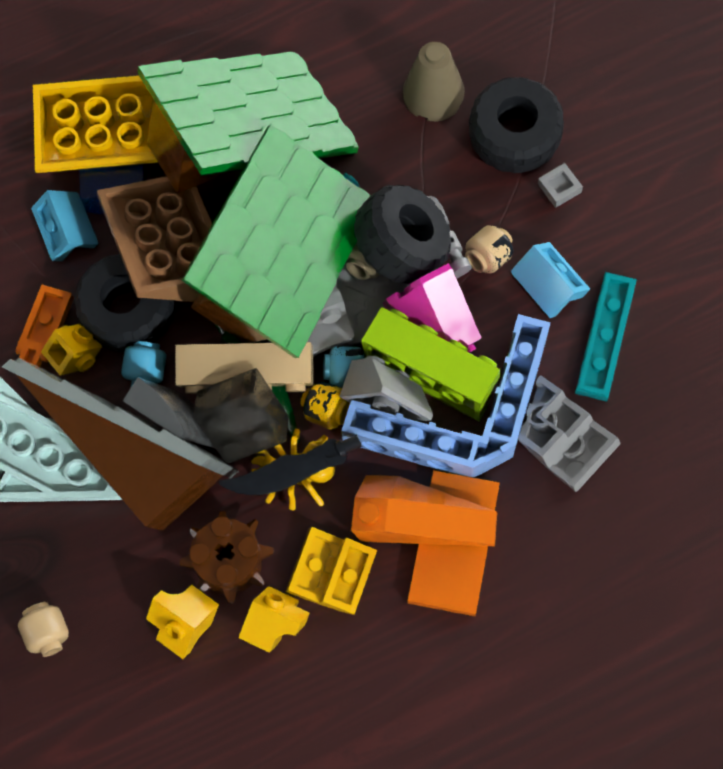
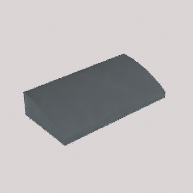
[123,377,221,449]

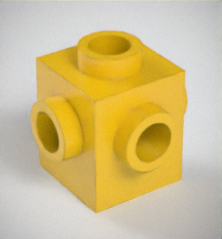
[41,324,102,376]

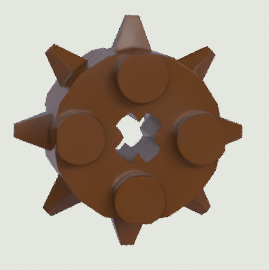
[180,511,274,604]

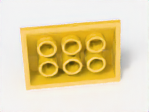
[33,76,158,173]

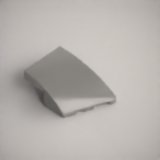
[518,375,621,492]

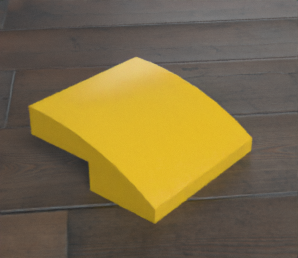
[285,527,377,615]

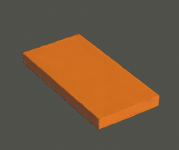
[408,470,500,616]

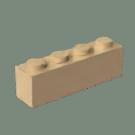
[175,342,314,394]

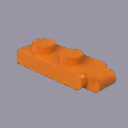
[16,285,74,367]

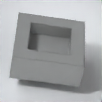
[538,163,583,208]

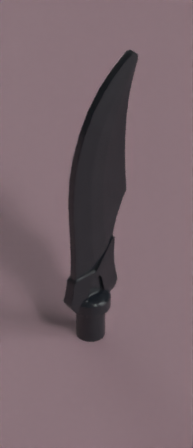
[218,434,362,495]

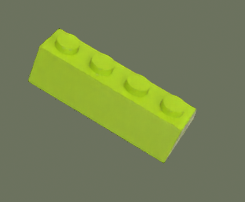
[361,307,500,422]

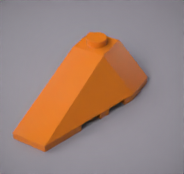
[351,475,497,546]

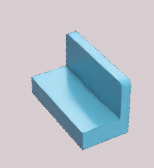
[31,190,98,261]
[511,242,590,318]

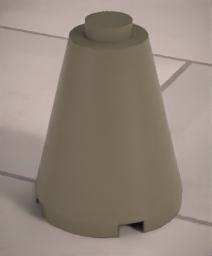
[403,42,465,122]

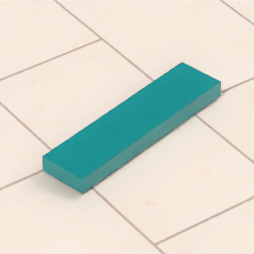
[575,272,637,402]

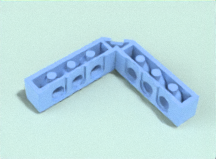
[341,314,550,478]

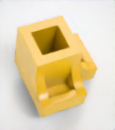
[146,585,219,659]
[238,586,310,653]

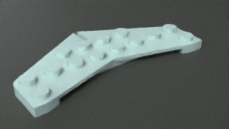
[0,377,122,502]

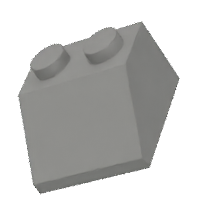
[340,356,433,422]

